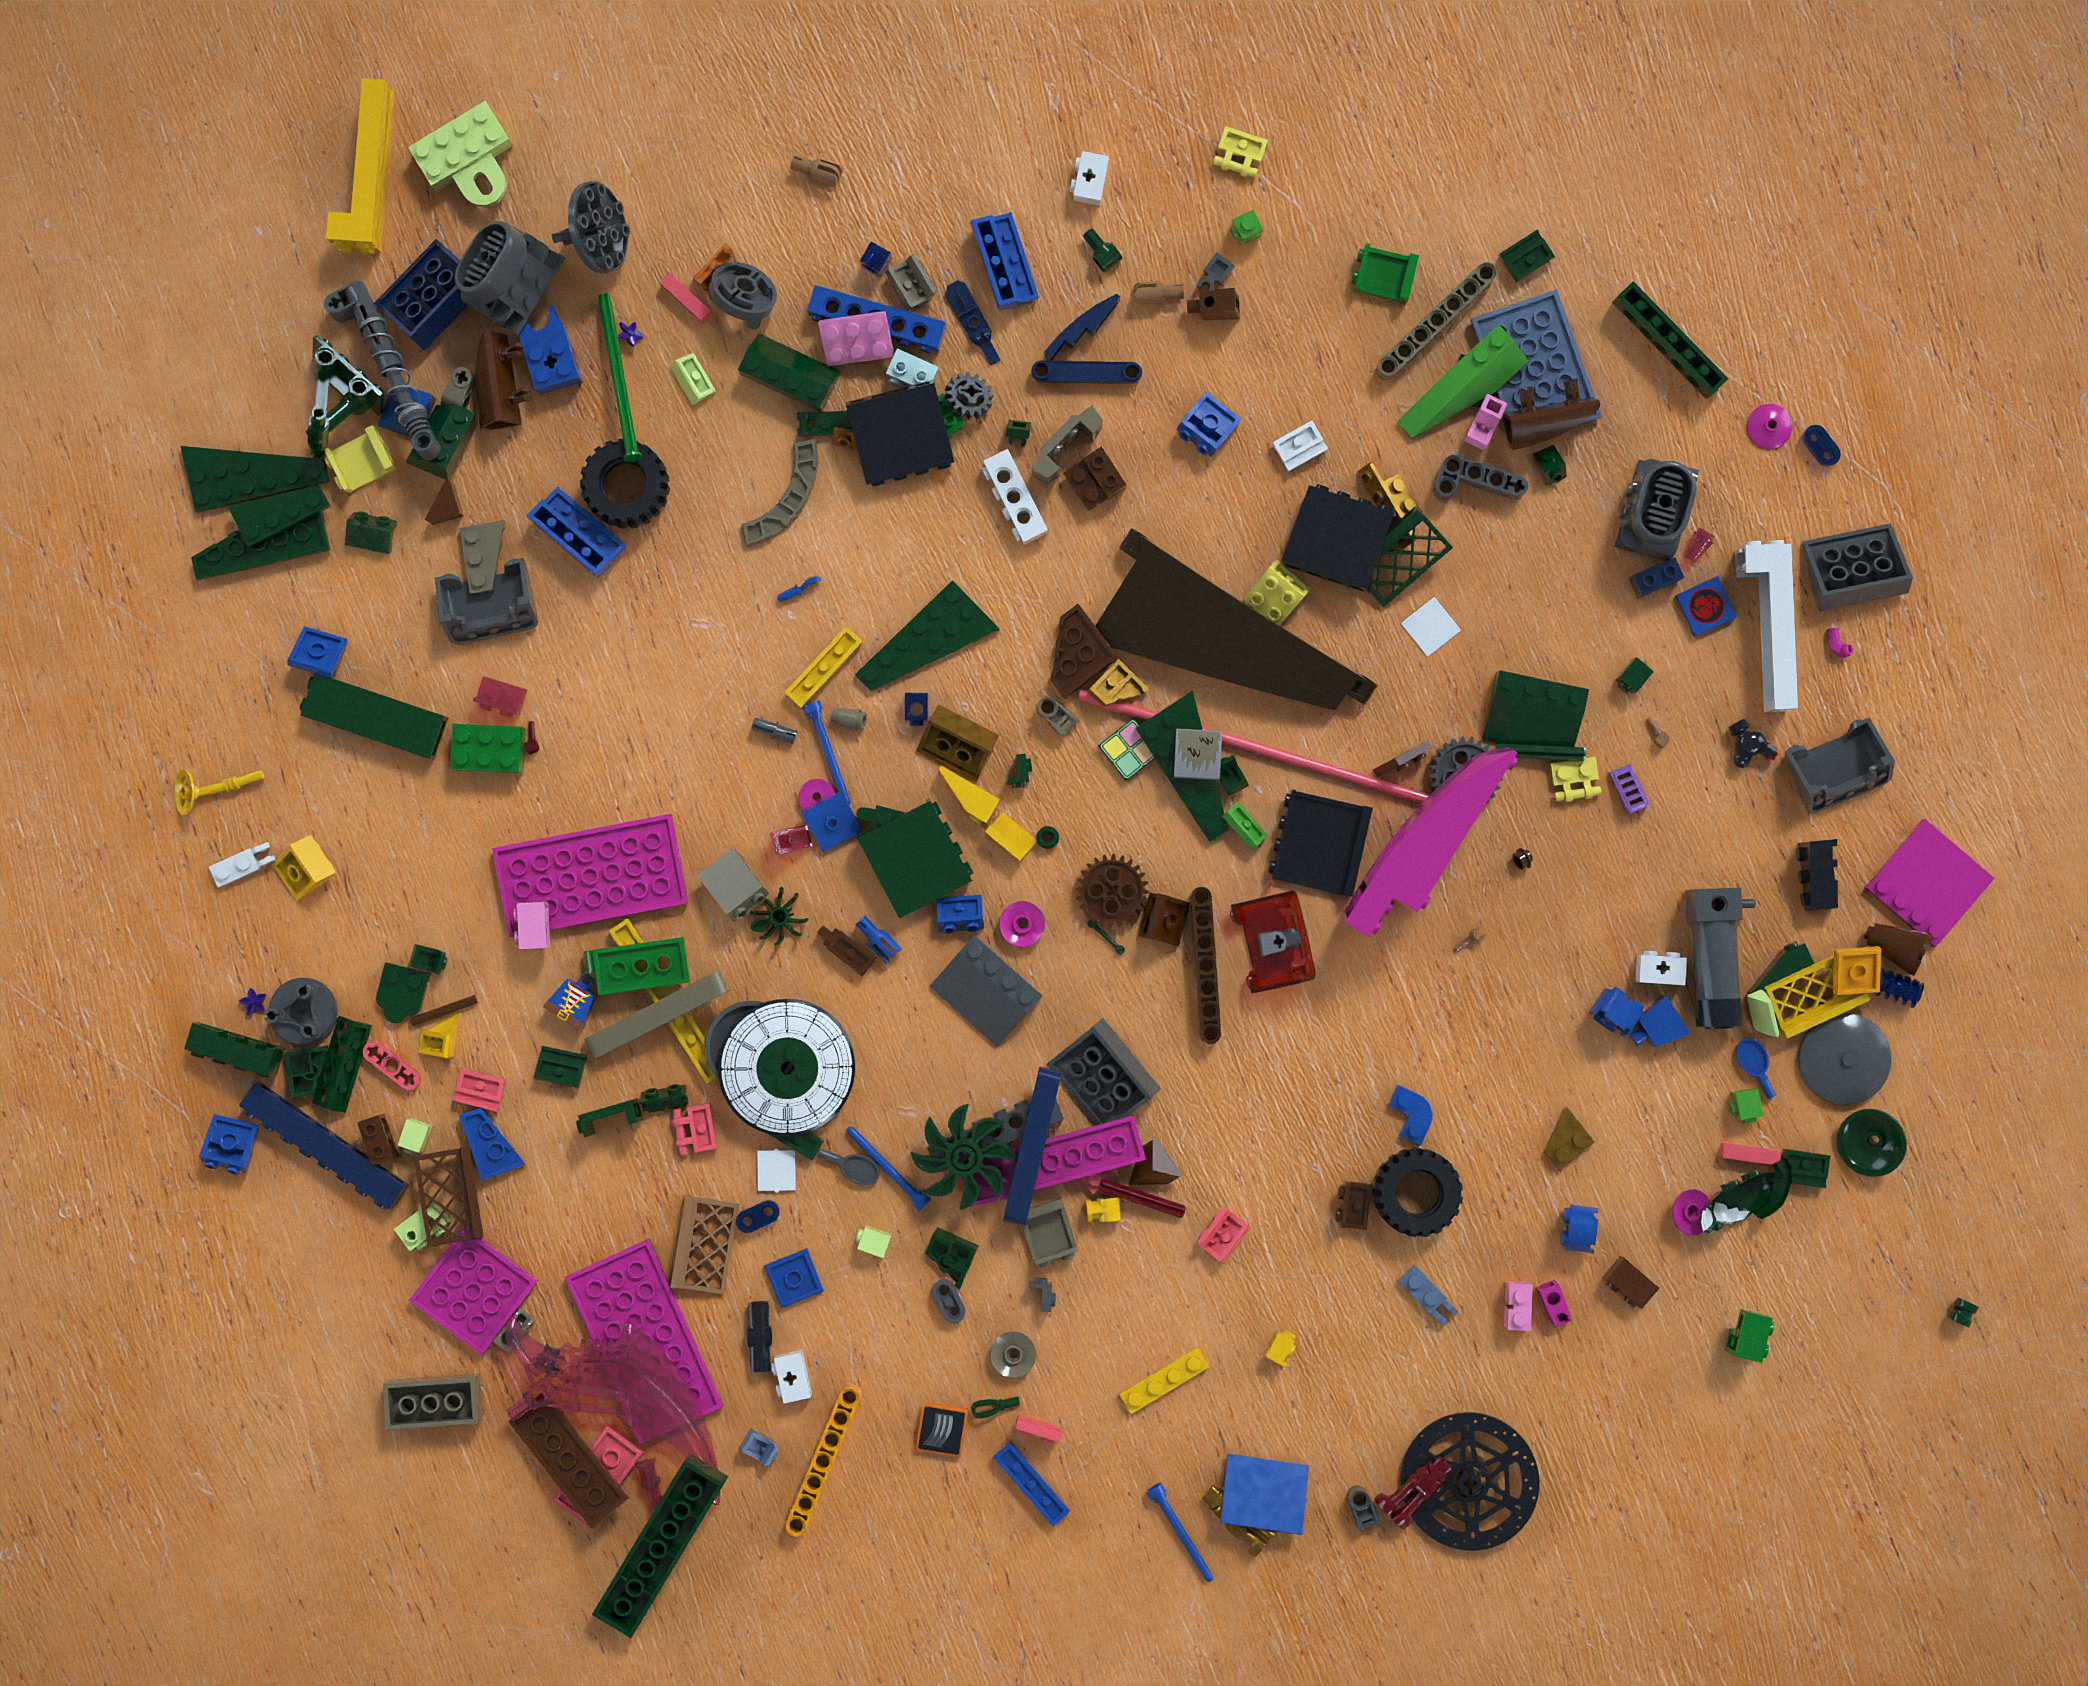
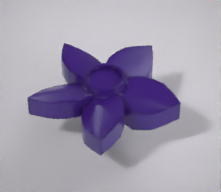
[619,322,644,347]
[239,988,267,1015]

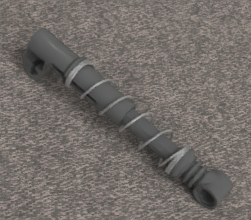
[324,281,441,460]

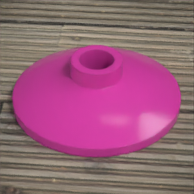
[1747,404,1792,449]
[1000,901,1045,947]
[1672,1189,1709,1235]

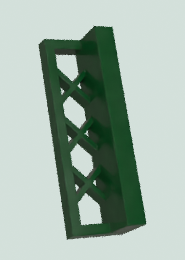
[312,1015,372,1113]

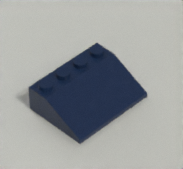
[374,239,467,351]

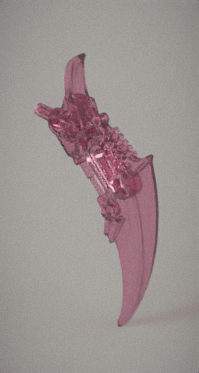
[505,1316,721,1506]

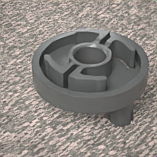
[709,262,777,329]

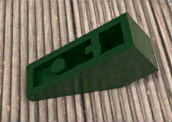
[1747,941,1815,995]

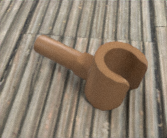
[1647,717,1669,748]
[1455,927,1486,951]

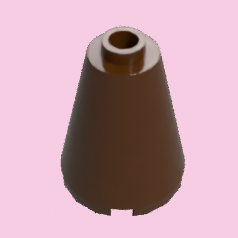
[1864,923,1932,976]

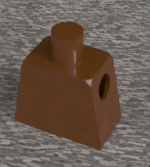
[1187,288,1240,320]

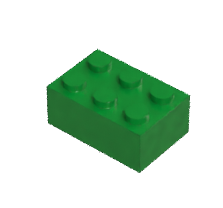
[450,724,526,774]

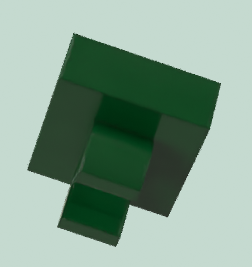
[1006,420,1031,446]

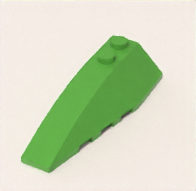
[1397,324,1529,439]

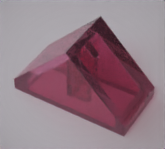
[770,825,812,856]

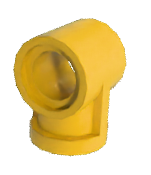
[1086,1197,1121,1222]

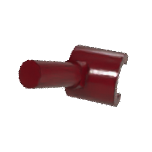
[524,721,539,754]

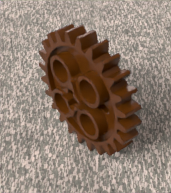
[1075,854,1149,927]

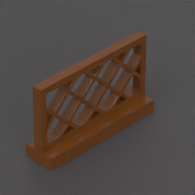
[414,1146,484,1247]

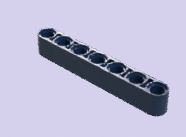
[1003,1067,1062,1226]

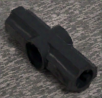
[747,1301,772,1372]

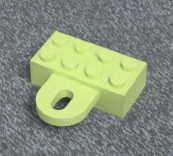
[408,101,513,207]

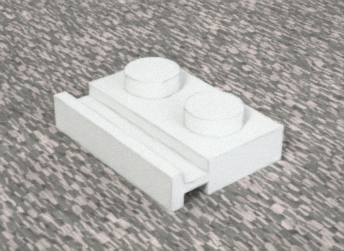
[1272,421,1328,472]

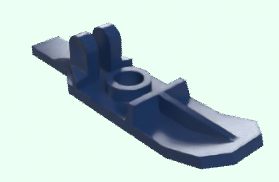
[945,280,1001,365]

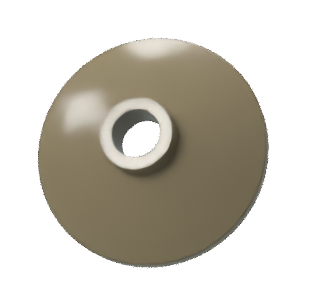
[990,1332,1036,1378]

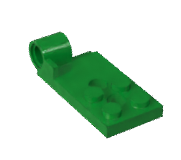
[584,937,690,995]

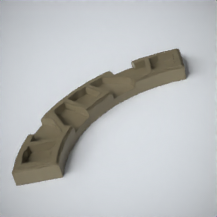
[742,439,818,547]

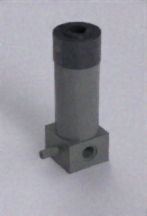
[1685,888,1756,1029]

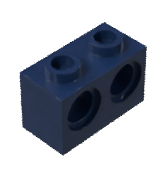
[1628,557,1684,599]

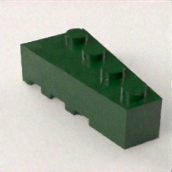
[184,1022,285,1078]

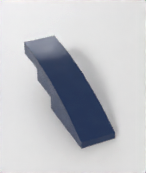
[1044,294,1120,361]

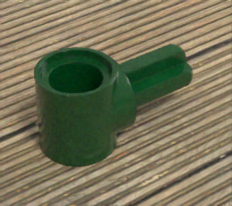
[1083,229,1123,273]

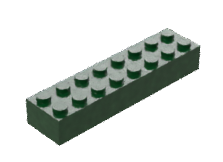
[592,1453,728,1638]

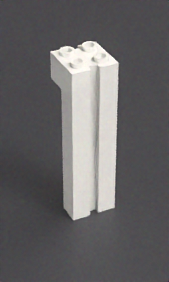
[1735,540,1798,713]

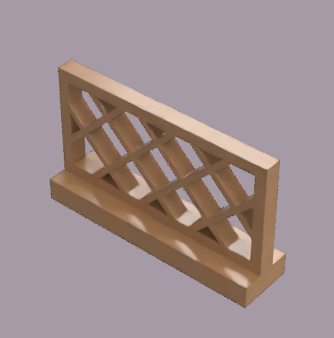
[670,1194,739,1294]

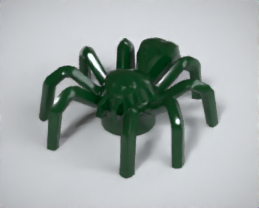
[749,887,808,946]

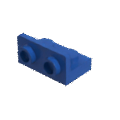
[936,895,984,934]

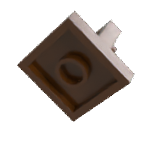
[1139,892,1190,947]

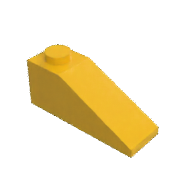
[939,766,1000,825]

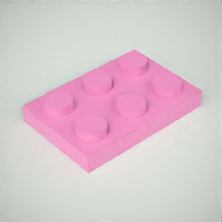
[818,311,894,366]

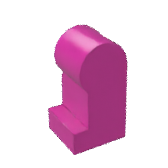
[1536,1279,1572,1328]

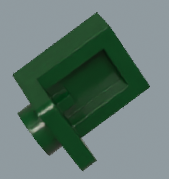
[1533,444,1567,485]
[1006,754,1033,788]
[1219,755,1249,796]
[409,944,447,975]

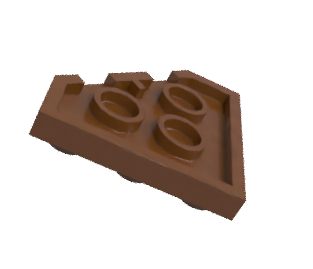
[1051,604,1119,699]

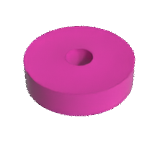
[799,779,835,810]

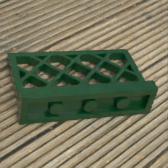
[1370,505,1453,607]

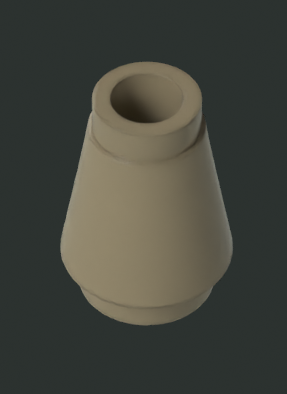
[832,708,867,731]

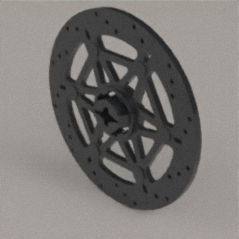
[1401,1412,1540,1551]

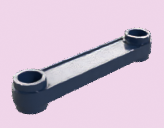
[1031,360,1142,384]

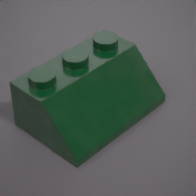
[406,404,477,480]

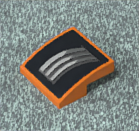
[916,1401,968,1457]

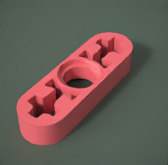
[363,1041,421,1090]

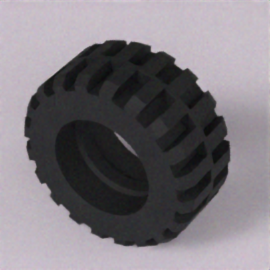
[580,439,670,529]
[1373,1148,1463,1237]

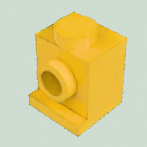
[1264,1329,1296,1368]

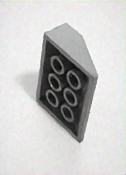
[1802,523,1913,611]
[930,935,1043,1046]
[1047,1018,1161,1125]

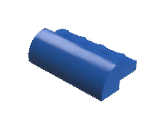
[970,212,1039,310]
[527,487,626,577]

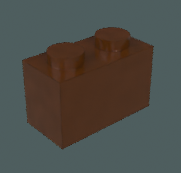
[1603,1256,1660,1309]

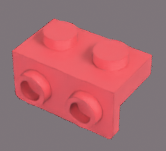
[1197,1208,1251,1264]

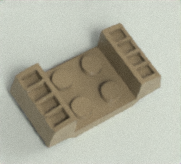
[1032,405,1103,485]

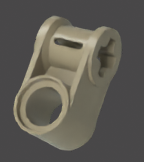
[441,367,476,409]
[1037,697,1079,738]

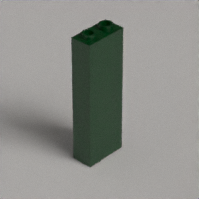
[300,674,448,760]

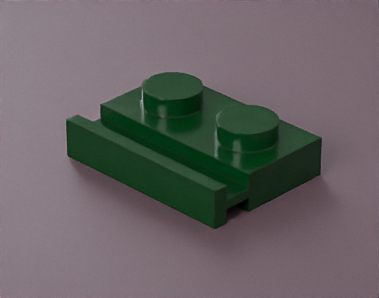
[1498,229,1555,283]
[534,1046,587,1088]
[1782,1149,1831,1188]

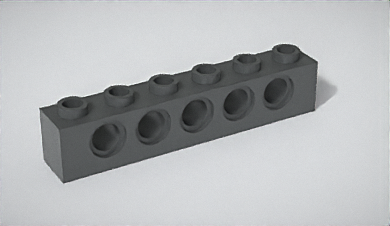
[927,1099,1064,1173]

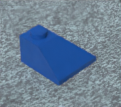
[378,387,436,437]

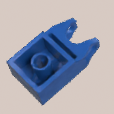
[519,305,583,395]

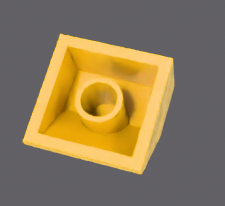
[271,835,336,901]

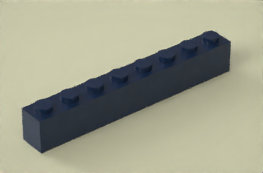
[239,1082,409,1210]

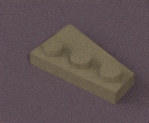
[459,520,506,595]

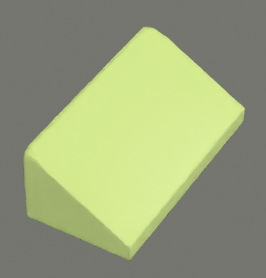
[670,353,716,405]
[1747,989,1779,1037]

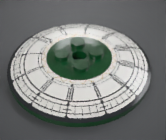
[718,999,855,1136]

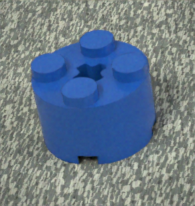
[1589,987,1644,1037]
[1560,1204,1598,1254]

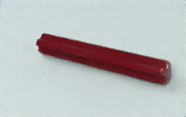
[1098,1179,1186,1218]

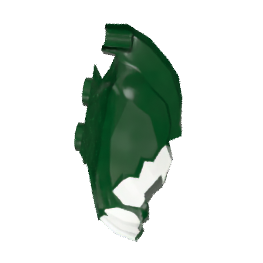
[1701,1158,1792,1233]

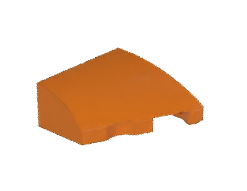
[693,243,735,291]

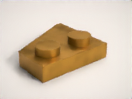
[1087,659,1149,707]
[1544,1107,1595,1170]

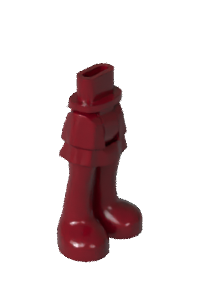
[1374,1456,1452,1530]

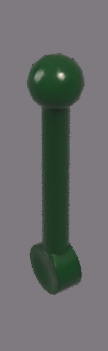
[1087,919,1125,954]

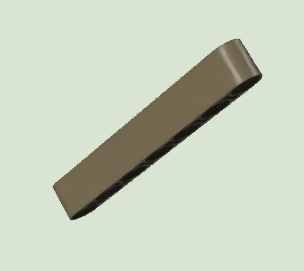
[1376,262,1497,380]
[584,970,730,1060]

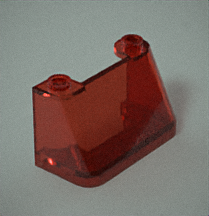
[1230,890,1316,994]

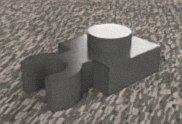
[1197,252,1235,290]

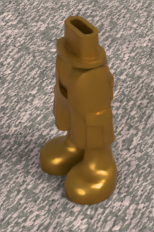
[1202,1484,1276,1557]

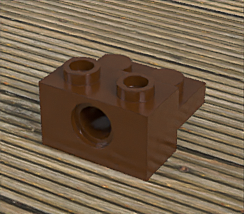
[1063,447,1127,511]

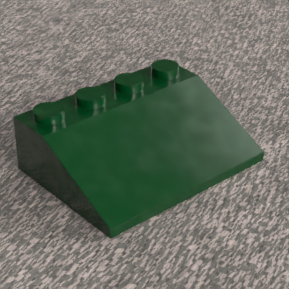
[1482,670,1589,747]

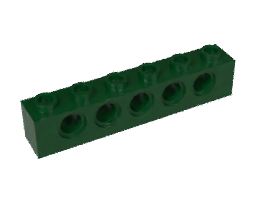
[1612,281,1728,399]

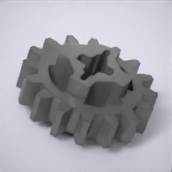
[944,372,994,421]

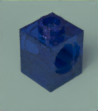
[860,242,892,278]
[905,693,929,726]

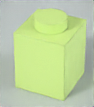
[398,1118,433,1155]
[855,1225,892,1258]

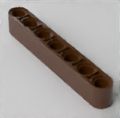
[1190,887,1221,1044]

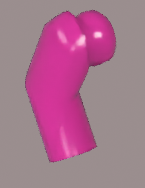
[1827,628,1853,658]

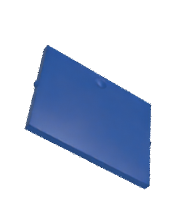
[1220,1454,1309,1535]

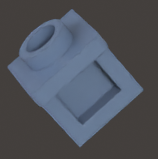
[739,1429,779,1467]

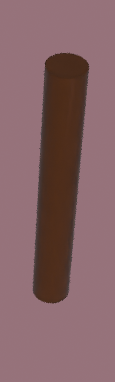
[410,995,478,1026]

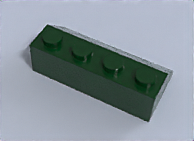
[738,334,841,412]

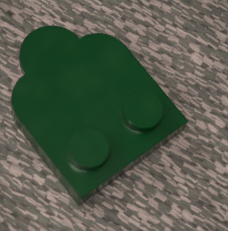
[376,962,431,1023]

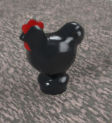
[1728,718,1778,768]

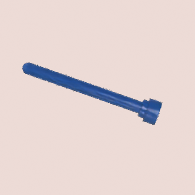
[803,701,851,805]
[847,1127,931,1212]
[1146,1482,1213,1582]

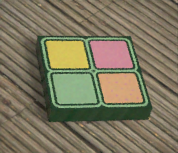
[1098,718,1155,781]

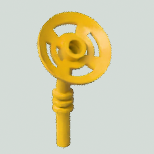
[174,769,264,815]

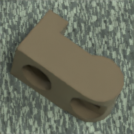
[493,1308,535,1354]

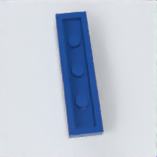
[993,1441,1070,1526]

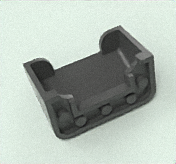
[435,558,538,645]
[1785,717,1895,813]

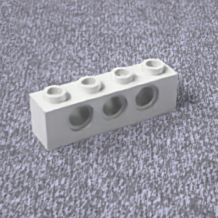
[982,449,1048,545]

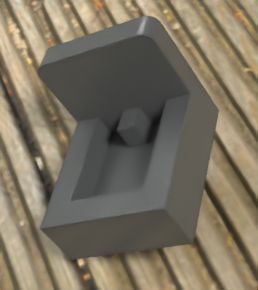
[1029,1277,1056,1312]

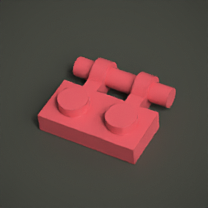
[671,1103,718,1155]

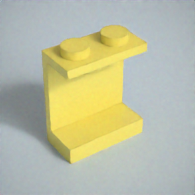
[324,425,397,493]

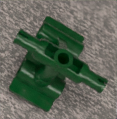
[306,335,384,458]

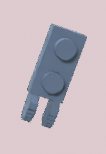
[1398,1265,1458,1326]

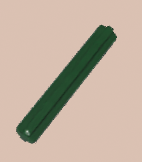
[1495,744,1586,761]

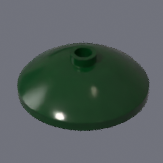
[1837,1109,1907,1177]

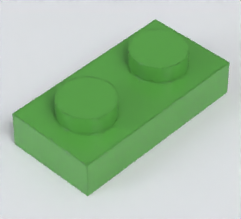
[1222,802,1268,850]

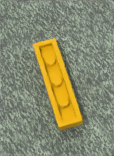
[785,626,863,708]
[1119,1346,1209,1414]

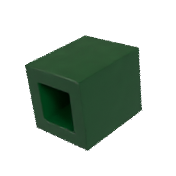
[1615,657,1654,694]

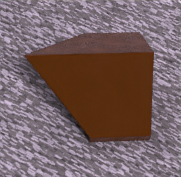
[1128,1138,1183,1185]

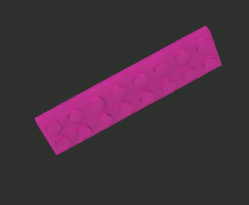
[961,1115,1146,1208]

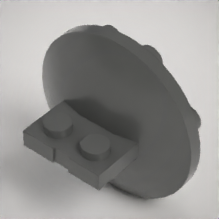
[551,181,630,274]

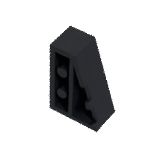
[1796,839,1838,911]

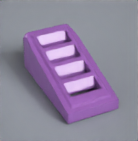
[1609,764,1650,814]

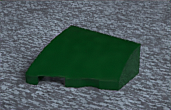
[284,1045,329,1098]
[925,1227,979,1289]

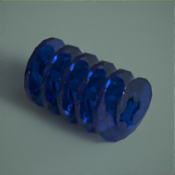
[1876,968,1924,1008]

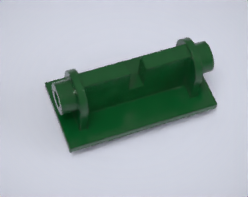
[640,1084,689,1113]

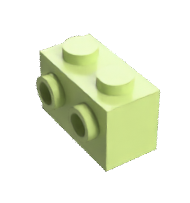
[394,1202,451,1251]

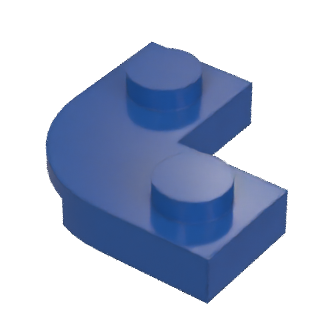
[1388,1085,1432,1145]

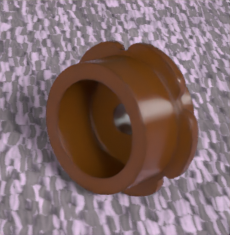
[1512,848,1533,870]

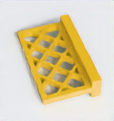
[1764,955,1870,1039]

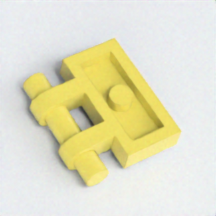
[1213,126,1268,178]
[1549,757,1601,802]

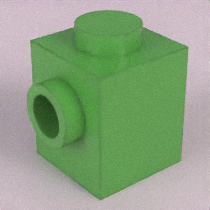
[1230,209,1263,245]
[1730,1088,1763,1123]

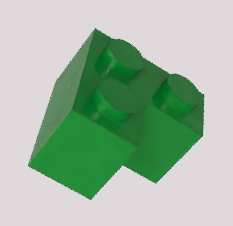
[1725,1309,1774,1363]

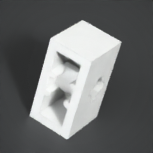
[1070,151,1109,206]
[1635,951,1687,985]
[771,1350,812,1404]

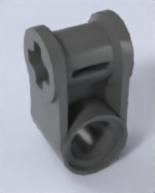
[1256,928,1301,956]
[1347,1485,1381,1533]

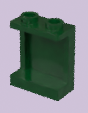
[576,1098,644,1138]

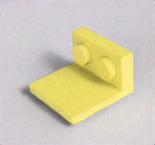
[1244,560,1311,625]

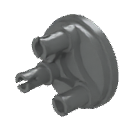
[264,978,338,1046]

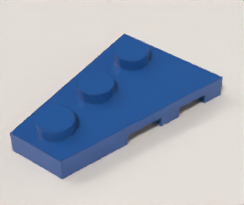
[459,1108,525,1180]

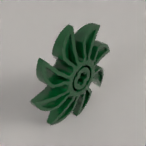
[911,1104,1017,1210]

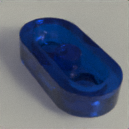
[1802,425,1841,467]
[736,1200,780,1233]

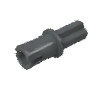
[752,718,797,744]

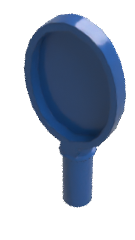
[1736,1038,1776,1099]

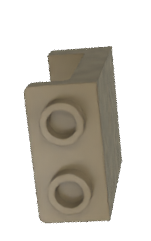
[697,847,769,921]
[1023,1197,1078,1267]

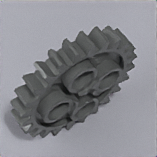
[1428,736,1503,805]

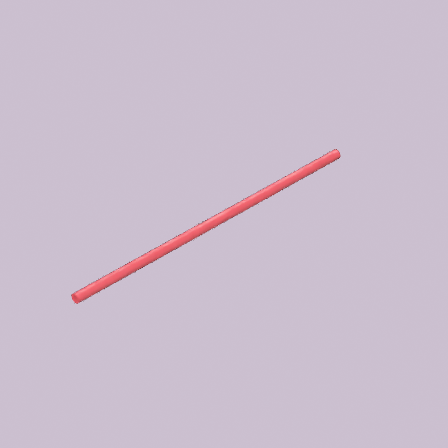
[1078,689,1430,804]

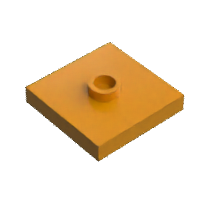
[1833,946,1881,996]

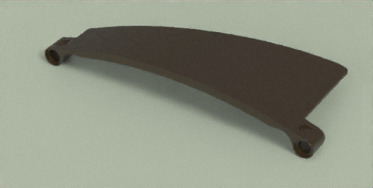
[1095,528,1378,710]

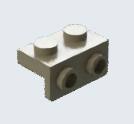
[885,254,936,311]

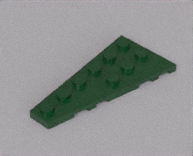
[181,446,329,513]
[191,483,331,581]
[855,580,1000,691]
[1135,691,1229,842]

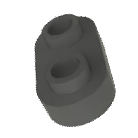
[932,1279,965,1323]

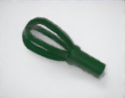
[971,1396,1020,1419]

